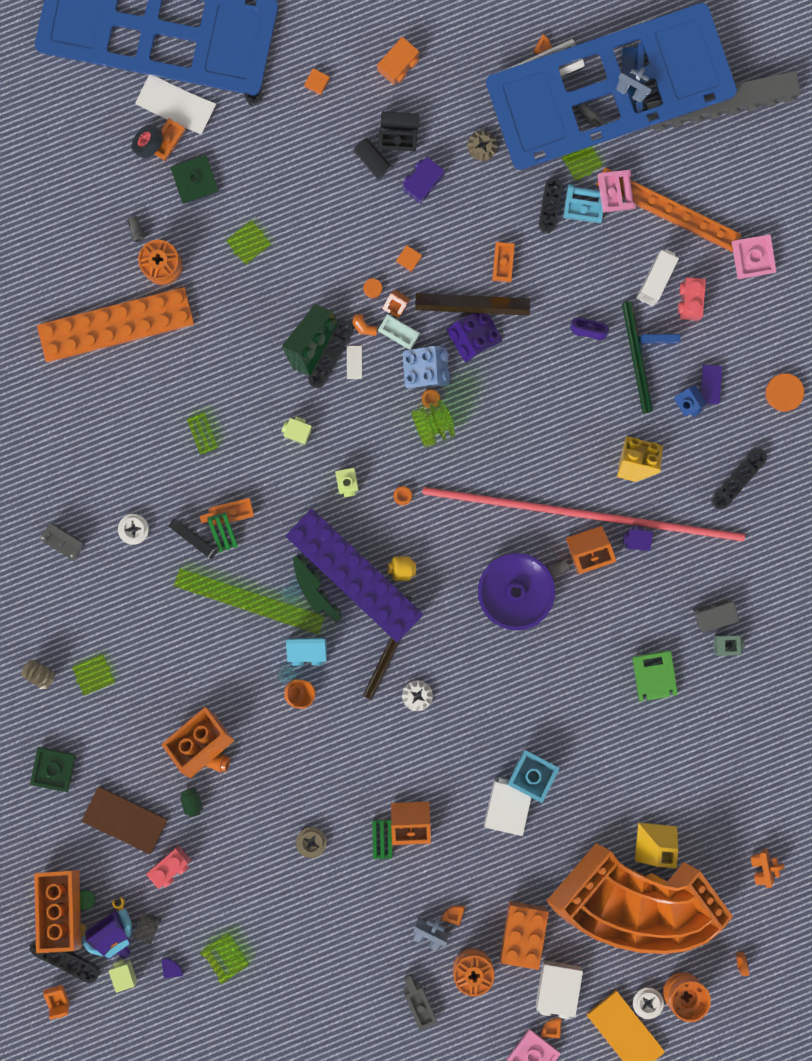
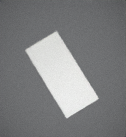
[347,346,362,379]

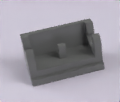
[40,523,86,561]
[693,598,739,633]

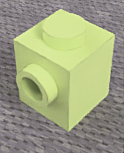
[282,417,313,445]
[335,468,359,498]
[109,959,138,993]

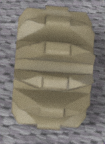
[21,660,56,689]

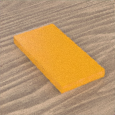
[586,990,665,1061]

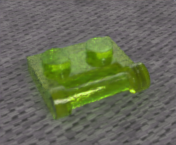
[199,932,250,985]

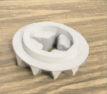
[118,514,149,545]
[402,680,433,711]
[633,987,664,1019]

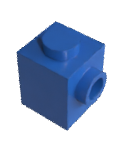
[674,385,707,417]

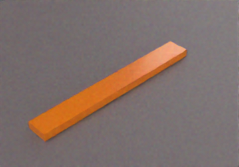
[596,167,742,252]

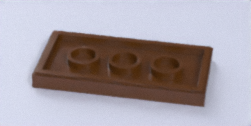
[81,786,168,855]

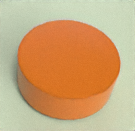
[363,278,382,299]
[421,389,441,409]
[393,486,412,506]

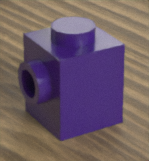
[623,526,653,551]

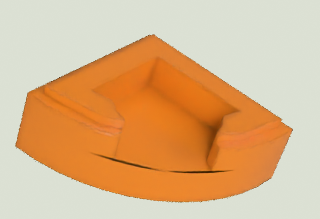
[533,34,552,55]
[441,905,465,926]
[736,952,750,976]
[541,1017,561,1038]

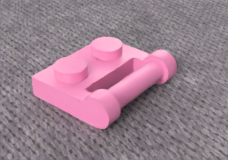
[598,170,636,213]

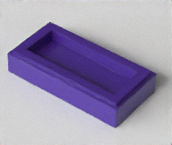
[700,365,722,405]

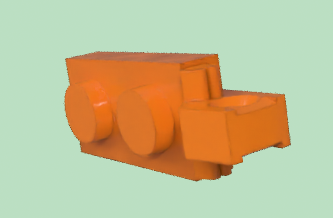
[200,498,255,526]

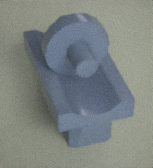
[616,67,652,103]
[413,917,449,951]

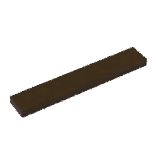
[415,293,530,316]

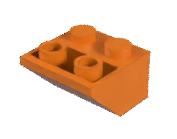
[565,526,617,574]
[391,801,431,845]

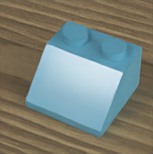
[286,638,327,666]
[507,750,560,803]

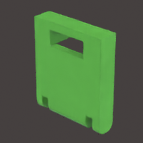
[632,650,678,702]

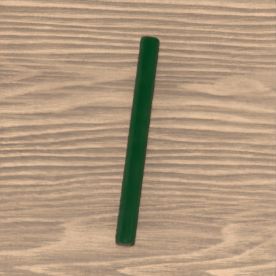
[622,301,653,414]

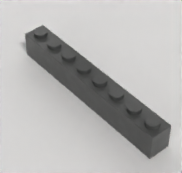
[644,71,801,132]

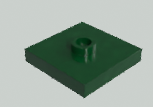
[170,155,219,204]
[30,746,77,793]

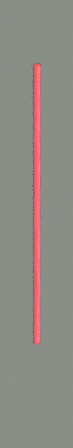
[422,487,745,541]

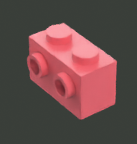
[678,278,706,321]
[146,845,191,889]

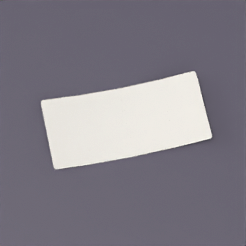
[136,75,216,134]

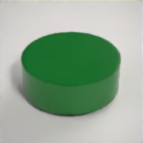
[80,890,96,910]

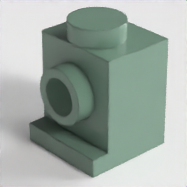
[714,635,744,656]

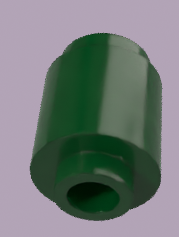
[180,788,203,818]

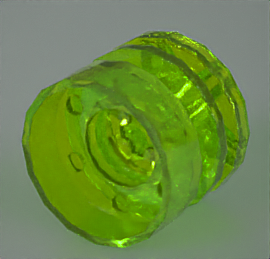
[411,400,455,448]

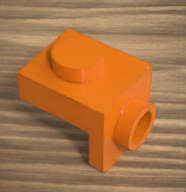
[43,985,70,1020]

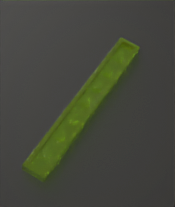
[174,568,325,635]

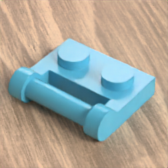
[563,184,603,224]

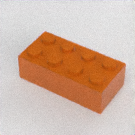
[34,870,82,953]

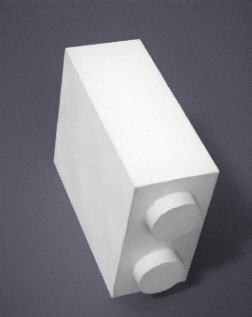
[636,250,679,306]
[484,778,531,836]
[536,960,583,1019]

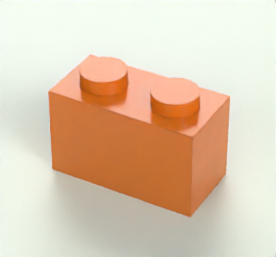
[377,37,420,85]

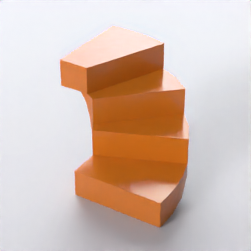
[547,843,733,954]

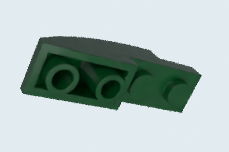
[293,556,342,623]

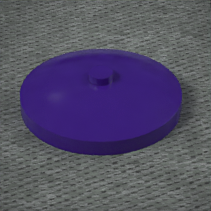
[478,553,555,630]

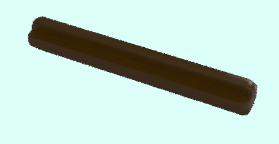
[363,637,400,700]

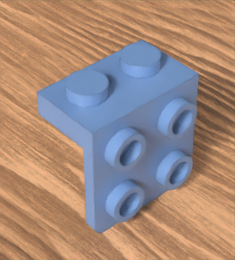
[403,346,450,389]

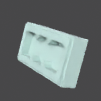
[378,314,420,350]

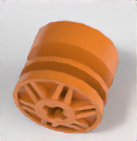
[138,239,183,286]
[453,948,494,996]
[663,972,711,1022]

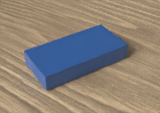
[639,334,681,344]

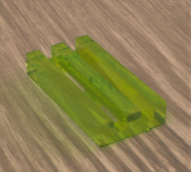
[186,412,218,455]

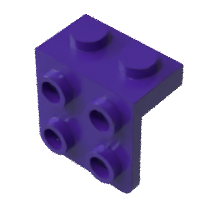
[447,313,502,363]

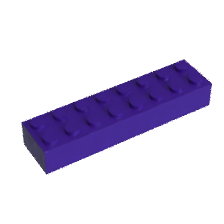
[285,508,424,643]

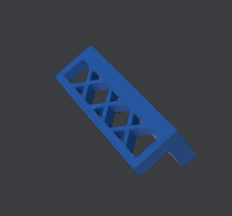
[620,43,644,118]

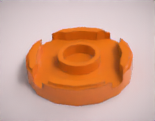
[765,374,804,412]

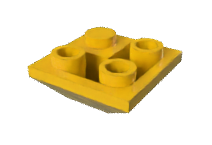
[617,436,663,482]
[634,822,678,869]

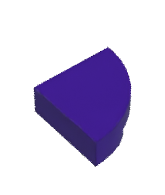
[161,958,184,978]

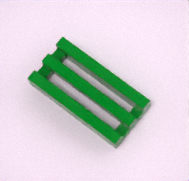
[207,512,238,553]
[372,819,392,859]

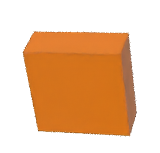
[304,68,330,95]
[396,245,422,272]

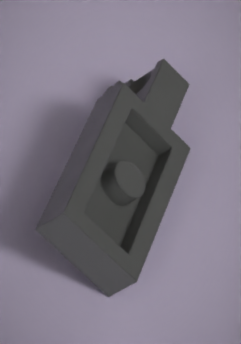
[403,974,438,1031]

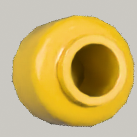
[387,556,416,581]

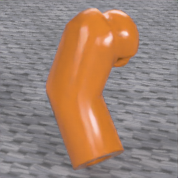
[352,314,377,336]

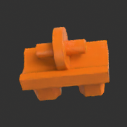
[751,849,785,888]

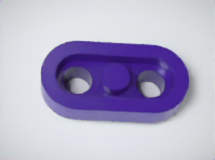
[570,317,609,340]

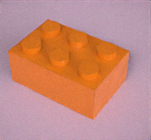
[161,707,235,778]
[499,901,549,970]

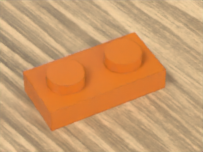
[154,118,186,162]
[492,242,515,283]

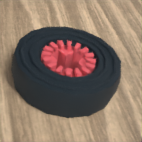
[132,124,163,158]

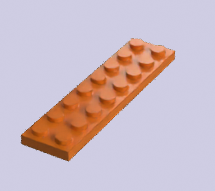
[37,287,195,363]

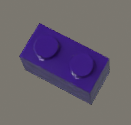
[402,157,445,205]

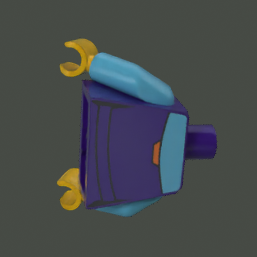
[81,897,132,959]

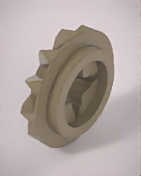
[467,130,498,161]
[296,827,327,858]

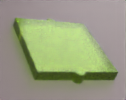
[561,146,603,182]
[226,220,271,265]
[72,654,115,696]

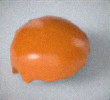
[284,679,315,709]

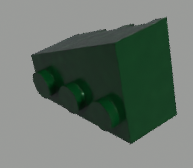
[282,304,338,376]

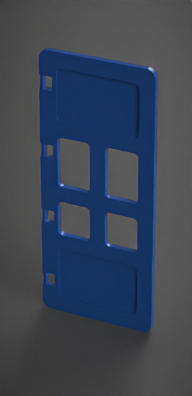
[35,0,278,96]
[486,3,737,170]

